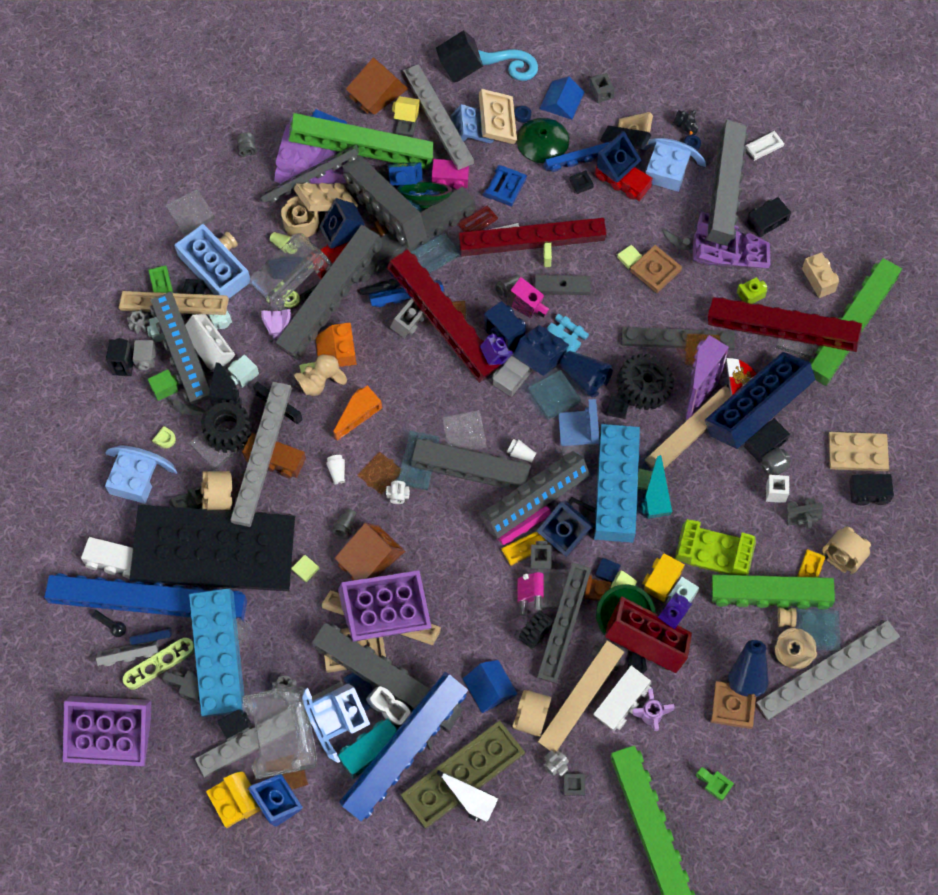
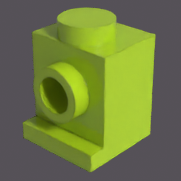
[737,277,767,304]

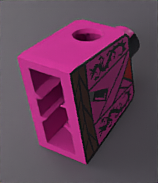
[506,277,549,318]

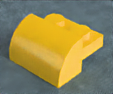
[206,772,261,829]

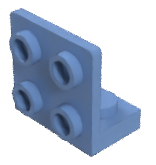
[450,104,494,143]
[559,399,599,446]

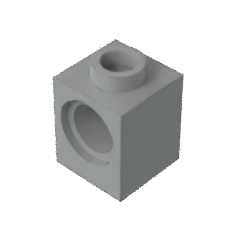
[133,340,156,370]

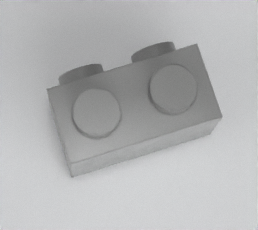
[390,298,426,339]

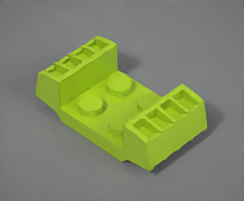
[674,519,756,576]

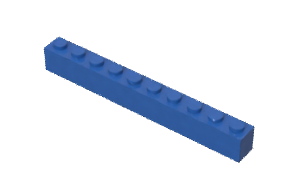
[44,574,247,623]

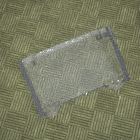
[249,233,332,311]
[242,686,317,779]

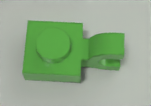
[695,767,734,801]

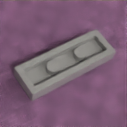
[96,640,159,666]

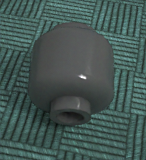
[761,448,791,475]

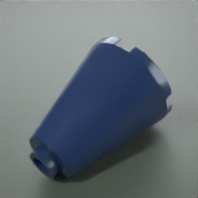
[560,351,613,398]
[728,640,769,697]

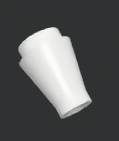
[507,439,536,463]
[326,455,345,484]

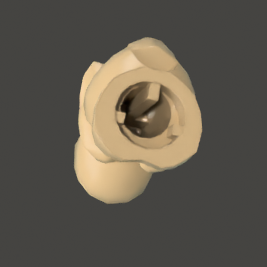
[294,354,347,396]

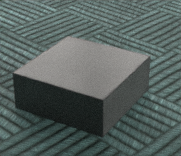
[396,120,417,138]
[564,774,585,796]

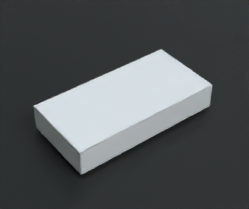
[745,131,784,161]

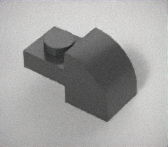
[163,671,200,704]

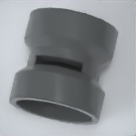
[237,132,257,157]

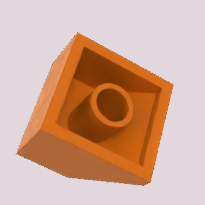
[316,322,357,367]

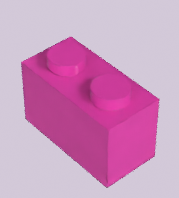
[432,159,469,190]

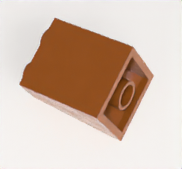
[346,57,408,115]
[335,523,406,581]

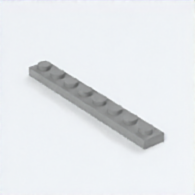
[403,64,474,170]
[231,382,292,527]
[756,621,900,721]
[195,681,344,778]

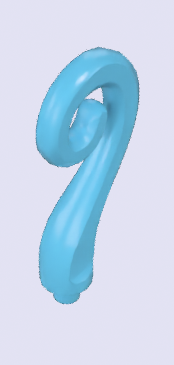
[478,49,538,81]

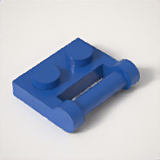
[483,165,527,207]

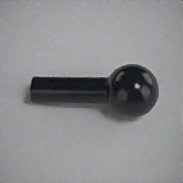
[92,610,126,637]

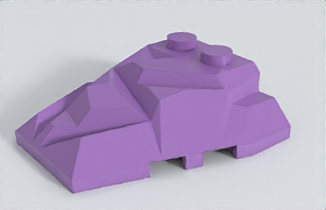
[274,118,348,184]
[693,212,770,268]

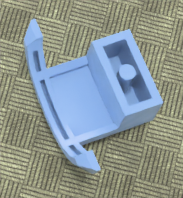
[644,138,706,192]
[105,445,177,504]
[302,683,370,762]

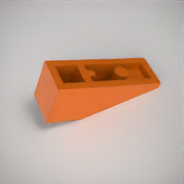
[333,385,382,441]

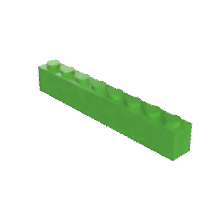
[289,113,433,170]
[809,258,902,386]
[610,745,695,895]

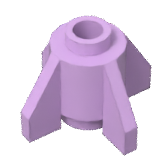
[261,309,293,339]
[632,688,674,731]

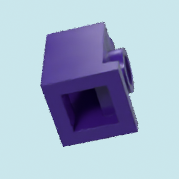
[480,334,513,365]
[658,593,692,629]

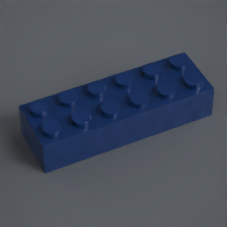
[705,352,816,449]

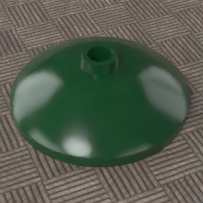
[517,118,569,163]
[397,182,452,208]
[596,584,655,643]

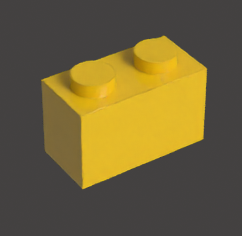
[642,553,685,602]

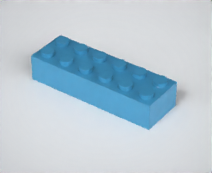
[594,424,640,543]
[189,589,246,717]

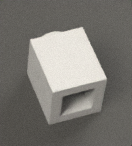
[766,475,789,503]

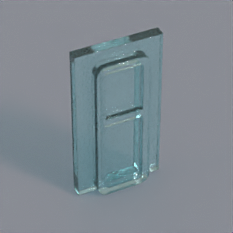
[411,233,461,274]
[398,431,440,490]

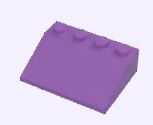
[686,335,729,421]
[338,571,432,642]
[63,696,151,766]

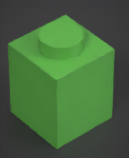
[148,369,179,401]

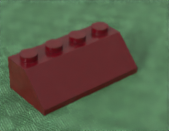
[605,596,692,673]

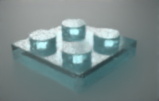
[528,370,581,420]
[798,609,840,651]

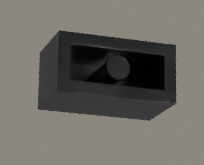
[747,197,791,237]
[106,338,134,376]
[744,418,790,463]
[849,474,894,506]
[217,709,252,741]

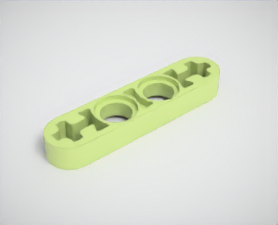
[123,638,195,690]

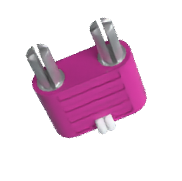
[517,572,544,615]

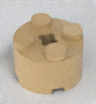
[281,196,320,239]
[201,471,232,510]
[823,526,871,574]
[513,690,552,737]

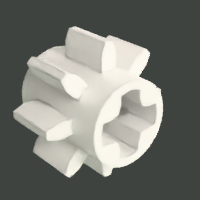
[386,481,410,504]

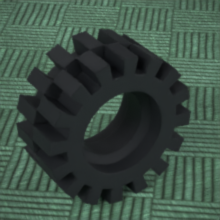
[518,610,553,649]

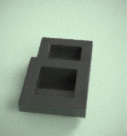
[169,485,203,509]

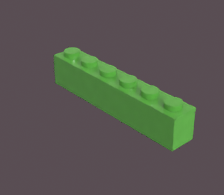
[712,575,835,610]

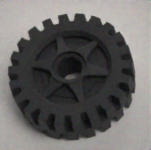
[616,353,674,410]

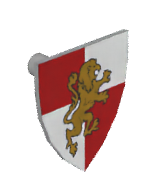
[720,358,756,396]

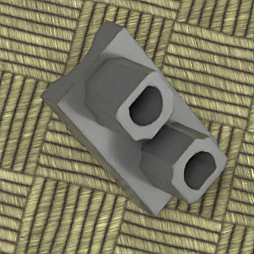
[786,498,823,529]

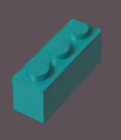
[338,719,397,779]

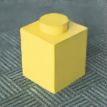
[392,96,420,122]

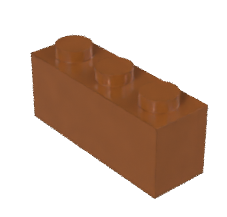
[242,432,306,478]

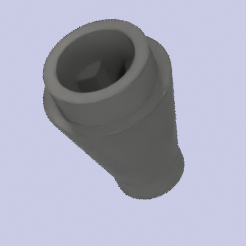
[494,274,520,298]
[333,508,356,538]

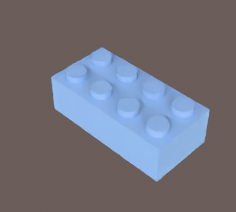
[174,224,251,298]

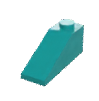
[641,455,672,519]

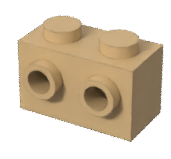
[802,252,839,298]

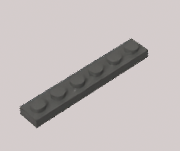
[261,144,360,203]
[622,327,735,351]
[537,562,592,684]

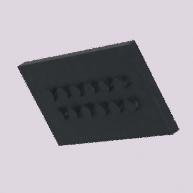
[129,505,295,591]

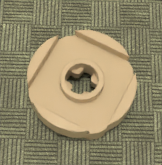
[775,628,817,669]

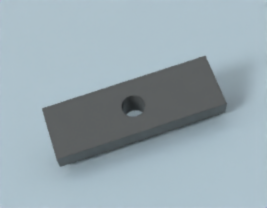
[535,275,591,295]

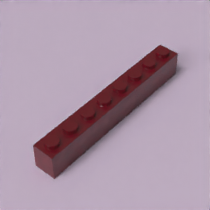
[459,217,607,257]
[387,249,501,383]
[708,297,862,352]

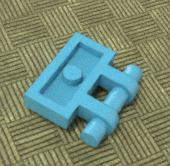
[546,314,589,352]

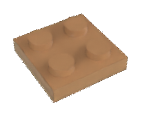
[630,245,682,293]
[711,681,756,729]

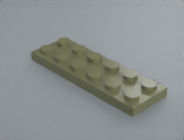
[401,720,525,829]

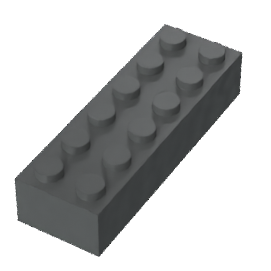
[342,155,427,249]

